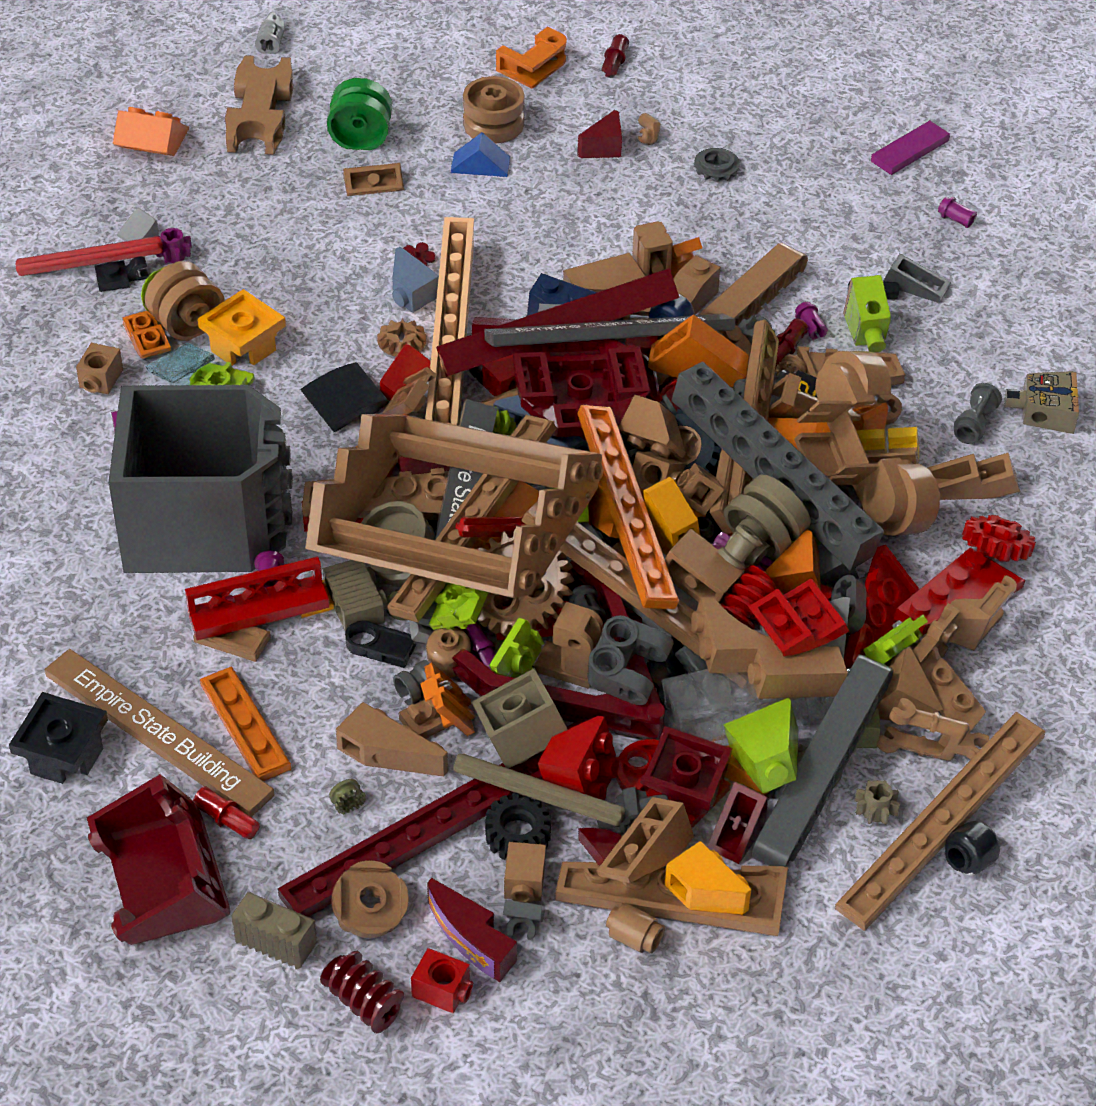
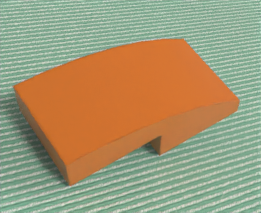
[122,311,171,359]

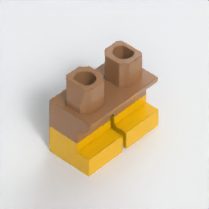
[856,427,920,464]

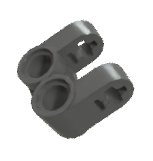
[587,615,674,705]

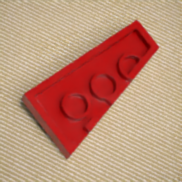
[843,544,919,671]
[894,548,1025,635]

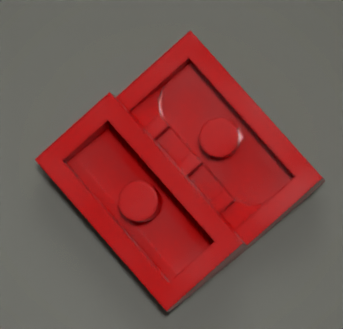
[748,578,849,657]

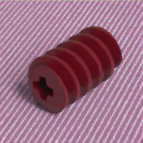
[320,950,404,1034]

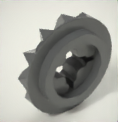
[694,148,740,182]

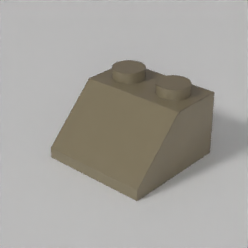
[472,668,568,769]

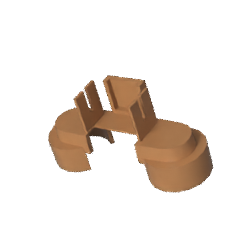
[794,351,940,536]

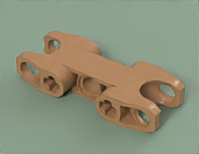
[225,55,294,155]

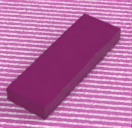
[871,120,950,175]

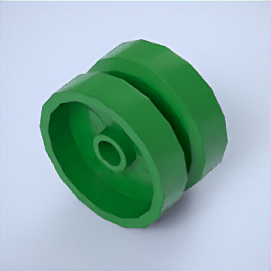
[327,78,392,150]

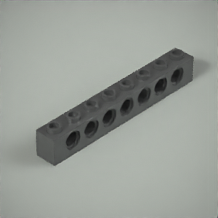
[672,361,884,571]

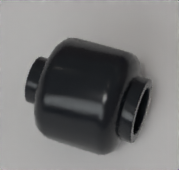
[945,821,1000,875]

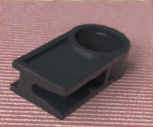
[345,621,416,668]

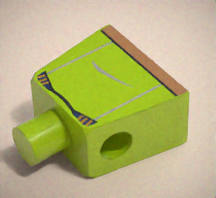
[843,275,891,352]

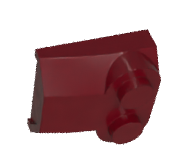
[640,726,733,815]

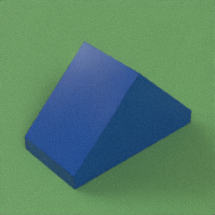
[451,132,510,177]

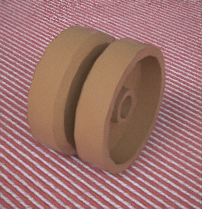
[463,76,525,144]
[145,261,224,341]

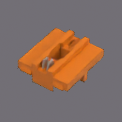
[420,662,475,736]

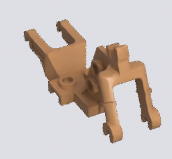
[876,576,1017,761]

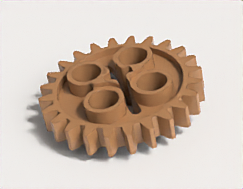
[478,528,575,637]

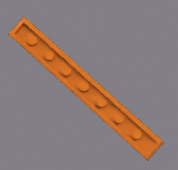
[577,405,679,609]

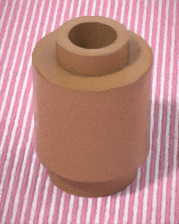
[606,903,665,954]

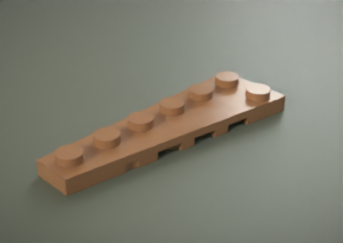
[302,468,449,521]
[555,862,788,936]

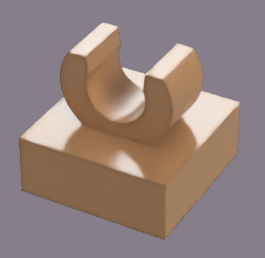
[399,700,446,739]

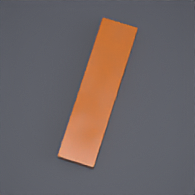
[200,666,291,781]

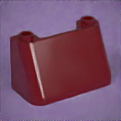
[87,774,230,945]

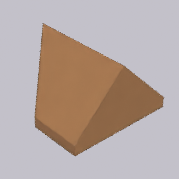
[878,647,943,721]

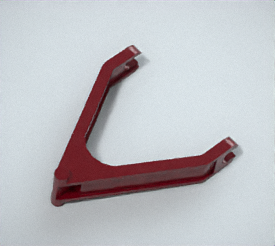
[452,556,665,740]

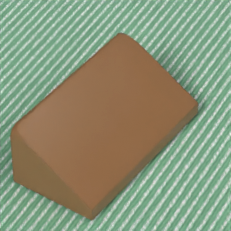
[343,163,404,196]

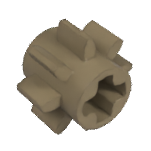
[855,780,900,825]

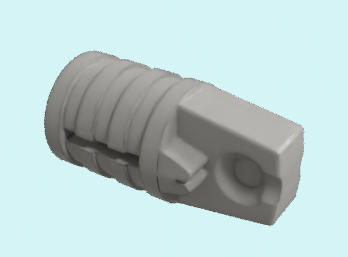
[255,12,284,54]

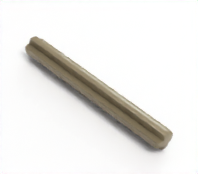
[453,754,625,826]

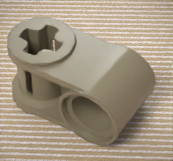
[718,524,770,570]

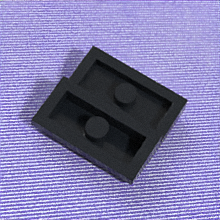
[300,362,389,432]

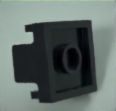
[9,692,108,784]

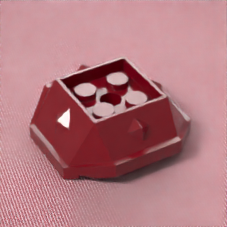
[513,339,650,440]

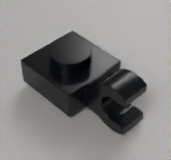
[94,256,149,292]

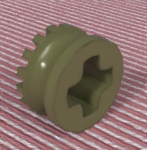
[329,779,366,815]

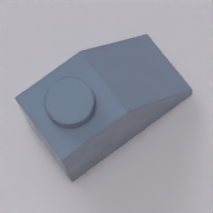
[392,247,439,313]

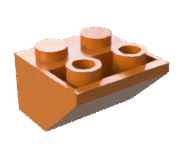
[113,107,189,156]

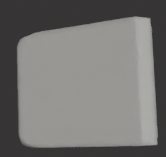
[117,208,159,241]

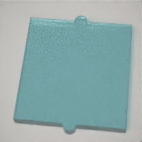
[145,343,215,384]

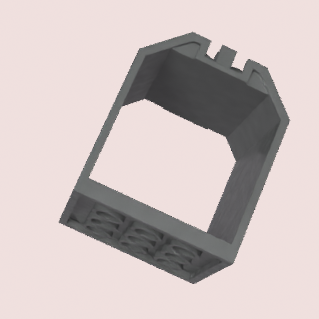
[108,385,293,573]

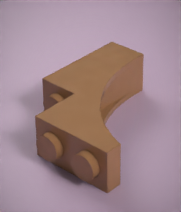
[691,597,848,699]

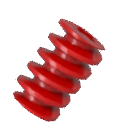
[721,565,776,630]

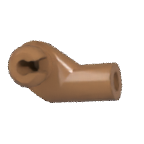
[638,113,661,145]

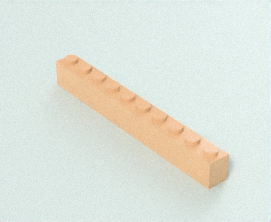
[425,217,474,426]

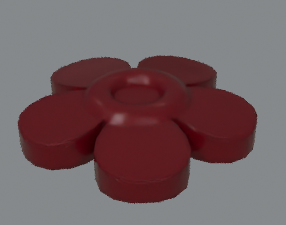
[403,242,435,266]

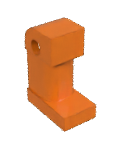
[496,26,567,89]

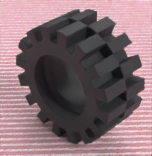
[485,793,551,860]

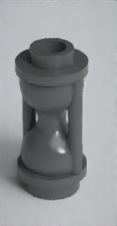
[954,383,1002,444]

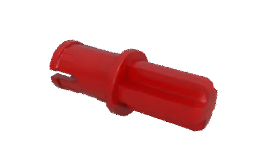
[193,786,260,839]

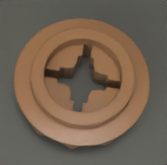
[377,318,426,356]

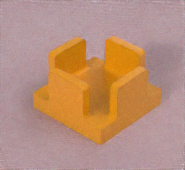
[198,289,286,365]

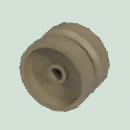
[724,474,811,561]
[361,501,435,587]

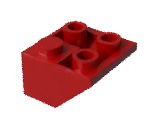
[538,716,620,801]

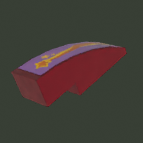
[427,878,517,982]

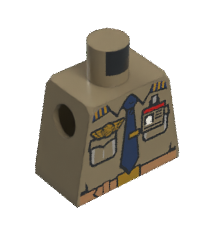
[1004,371,1079,434]

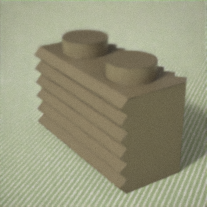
[322,560,388,632]
[231,892,318,970]

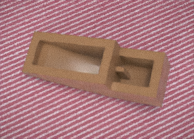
[927,452,1020,500]

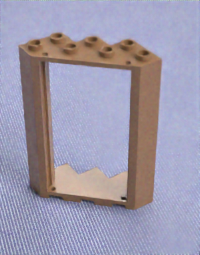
[305,414,603,598]

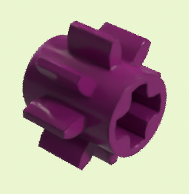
[156,228,192,263]

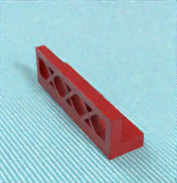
[185,556,329,641]

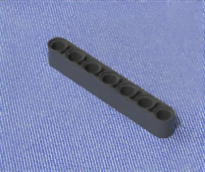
[751,655,894,870]

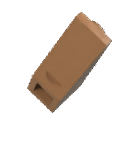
[336,702,448,777]

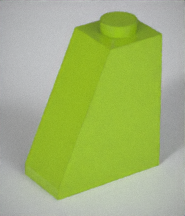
[723,698,799,794]

